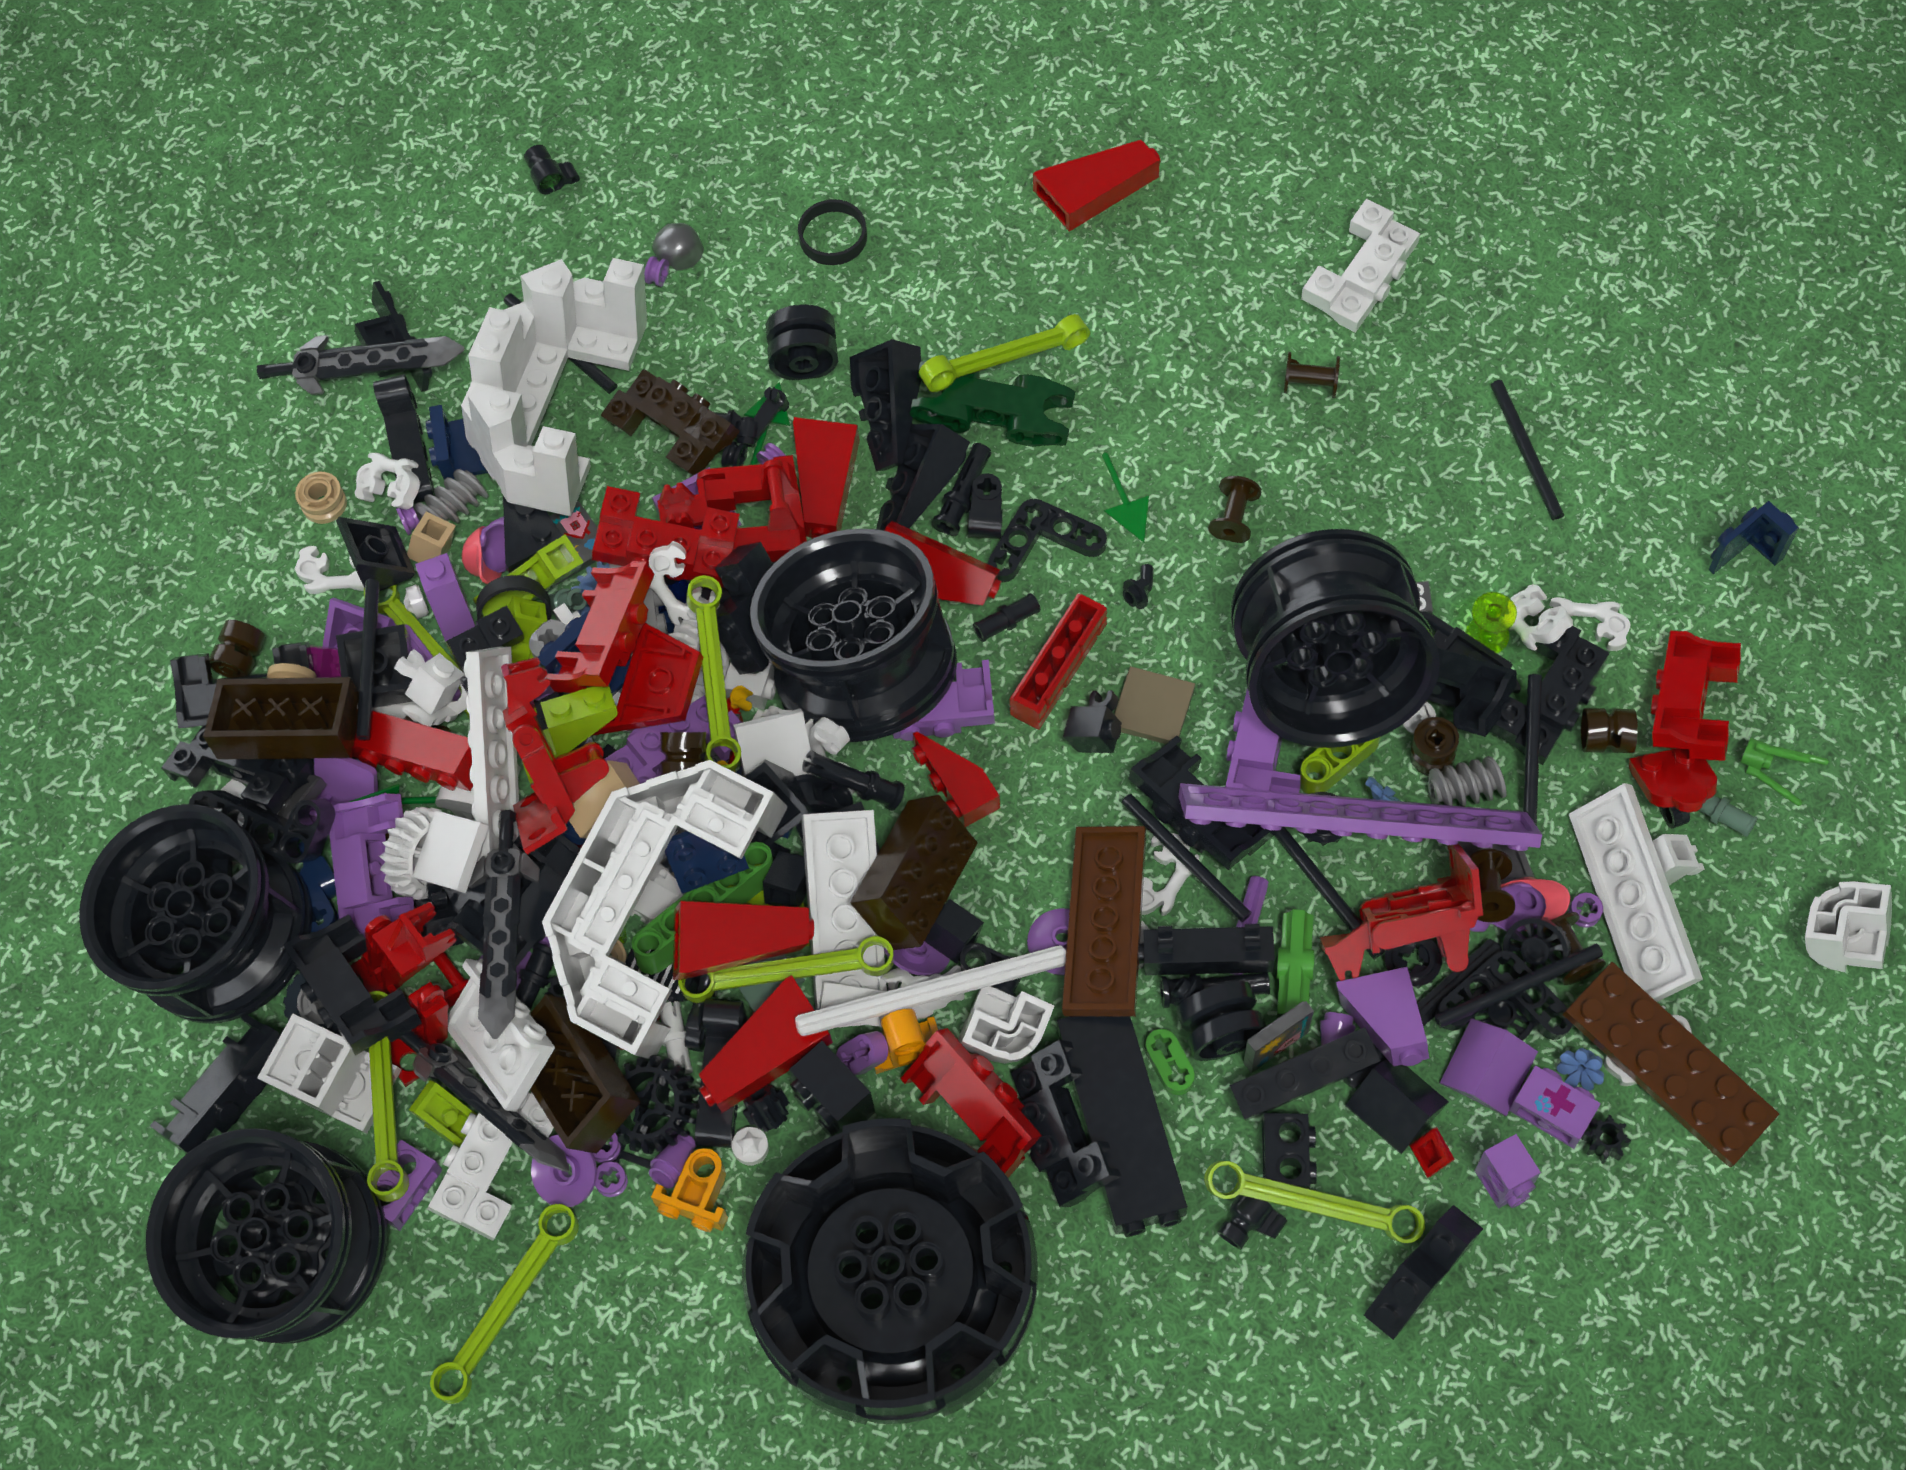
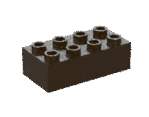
[203,677,359,759]
[850,795,978,950]
[530,994,641,1154]

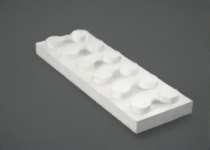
[464,647,522,862]
[1569,783,1703,1002]
[801,810,887,1027]

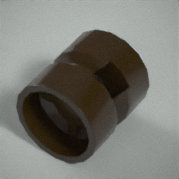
[209,620,266,678]
[1580,708,1638,753]
[1410,717,1459,776]
[660,732,706,776]

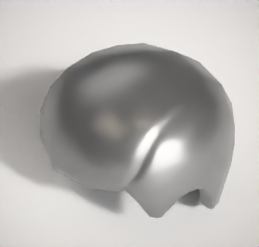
[652,223,704,270]

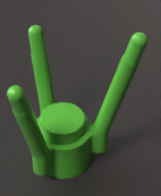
[1740,738,1829,806]

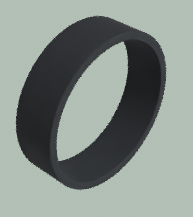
[798,199,867,265]
[476,575,552,621]

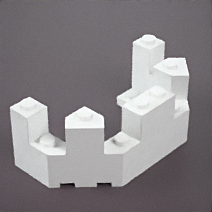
[461,258,647,516]
[542,760,788,1059]

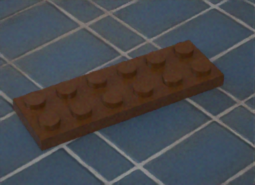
[1062,826,1147,1016]
[1562,962,1779,1167]

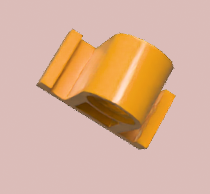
[869,1009,938,1074]
[651,1148,728,1232]

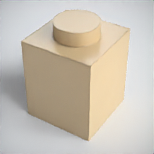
[407,511,456,563]

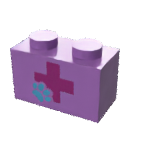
[1509,1065,1601,1149]

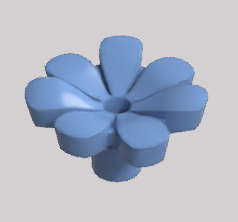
[1365,777,1402,802]
[1557,1048,1604,1091]

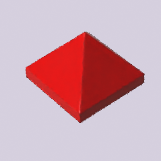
[1410,1127,1455,1178]

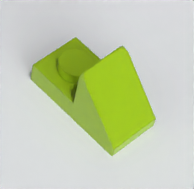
[409,1080,477,1148]

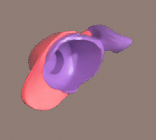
[461,517,506,584]
[1470,876,1570,932]

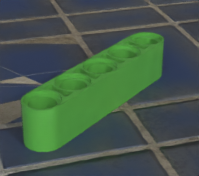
[632,842,773,975]

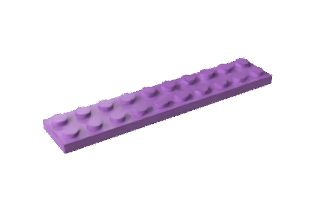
[1178,783,1542,851]

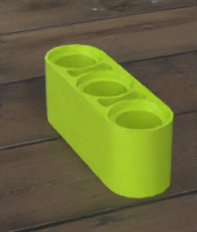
[1300,737,1380,794]

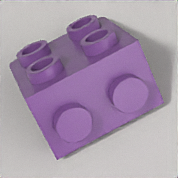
[310,758,378,822]

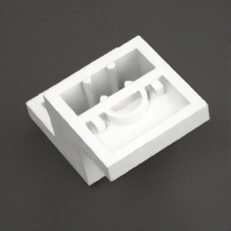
[257,1014,402,1134]

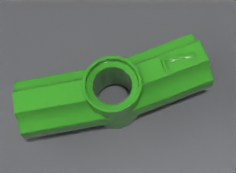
[1277,909,1314,1017]

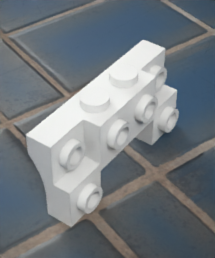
[1301,199,1420,333]
[427,1092,554,1241]

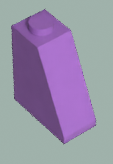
[415,553,476,644]
[1336,967,1429,1066]

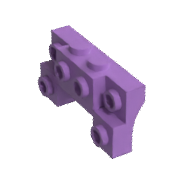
[893,660,995,741]
[1225,688,1301,793]
[605,695,742,784]
[329,793,414,939]

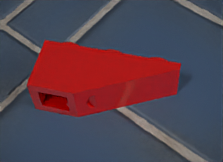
[911,732,1000,827]

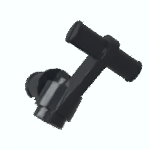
[714,387,789,448]

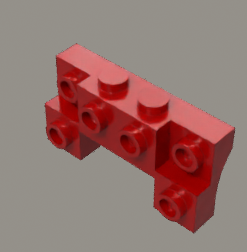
[592,486,740,588]
[546,561,655,693]
[1651,630,1741,761]
[900,1028,1042,1178]

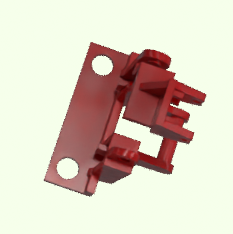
[657,455,807,562]
[501,657,609,855]
[1320,843,1483,981]
[350,902,469,1087]

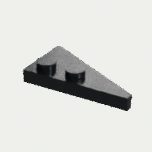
[503,496,562,573]

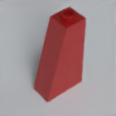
[1033,140,1161,232]
[793,417,860,539]
[884,521,1002,605]
[673,901,814,980]
[699,975,833,1113]

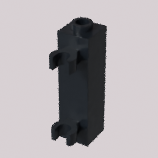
[1139,924,1275,976]

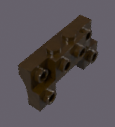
[601,369,740,476]

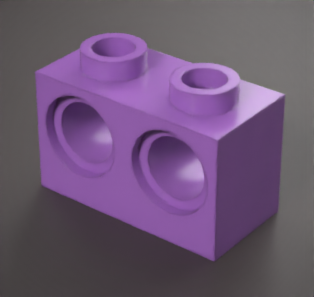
[1474,1134,1541,1209]
[377,1140,442,1231]

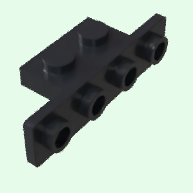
[354,281,432,392]

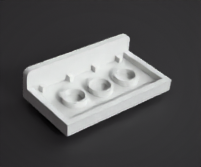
[448,959,555,1112]

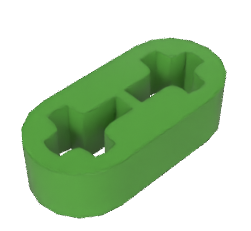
[1145,1029,1195,1095]

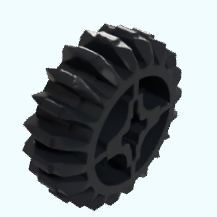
[615,1055,700,1155]

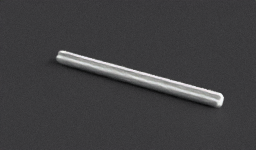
[795,945,1066,1036]

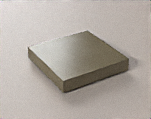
[1115,666,1195,744]

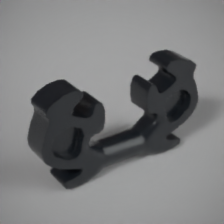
[685,974,720,1052]

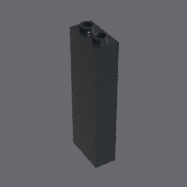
[1057,1016,1187,1237]

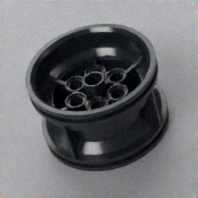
[750,529,957,742]
[1230,529,1440,748]
[79,804,312,1024]
[146,1129,388,1344]

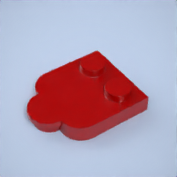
[1629,748,1717,812]

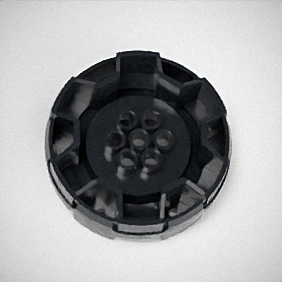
[742,1118,1038,1425]

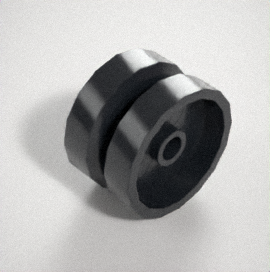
[765,304,838,380]
[1176,980,1267,1061]

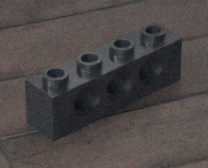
[1230,1027,1380,1121]

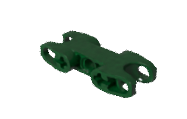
[910,361,1076,447]

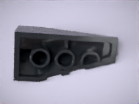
[850,339,921,471]
[876,424,970,531]

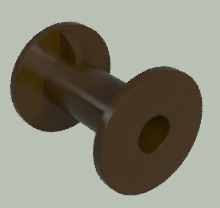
[1284,351,1340,398]
[1208,476,1262,543]
[1469,849,1516,923]
[1536,912,1606,985]

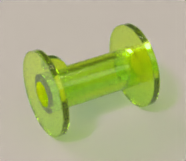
[1465,592,1517,653]

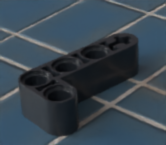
[373,374,436,504]
[189,790,335,864]
[695,998,747,1148]

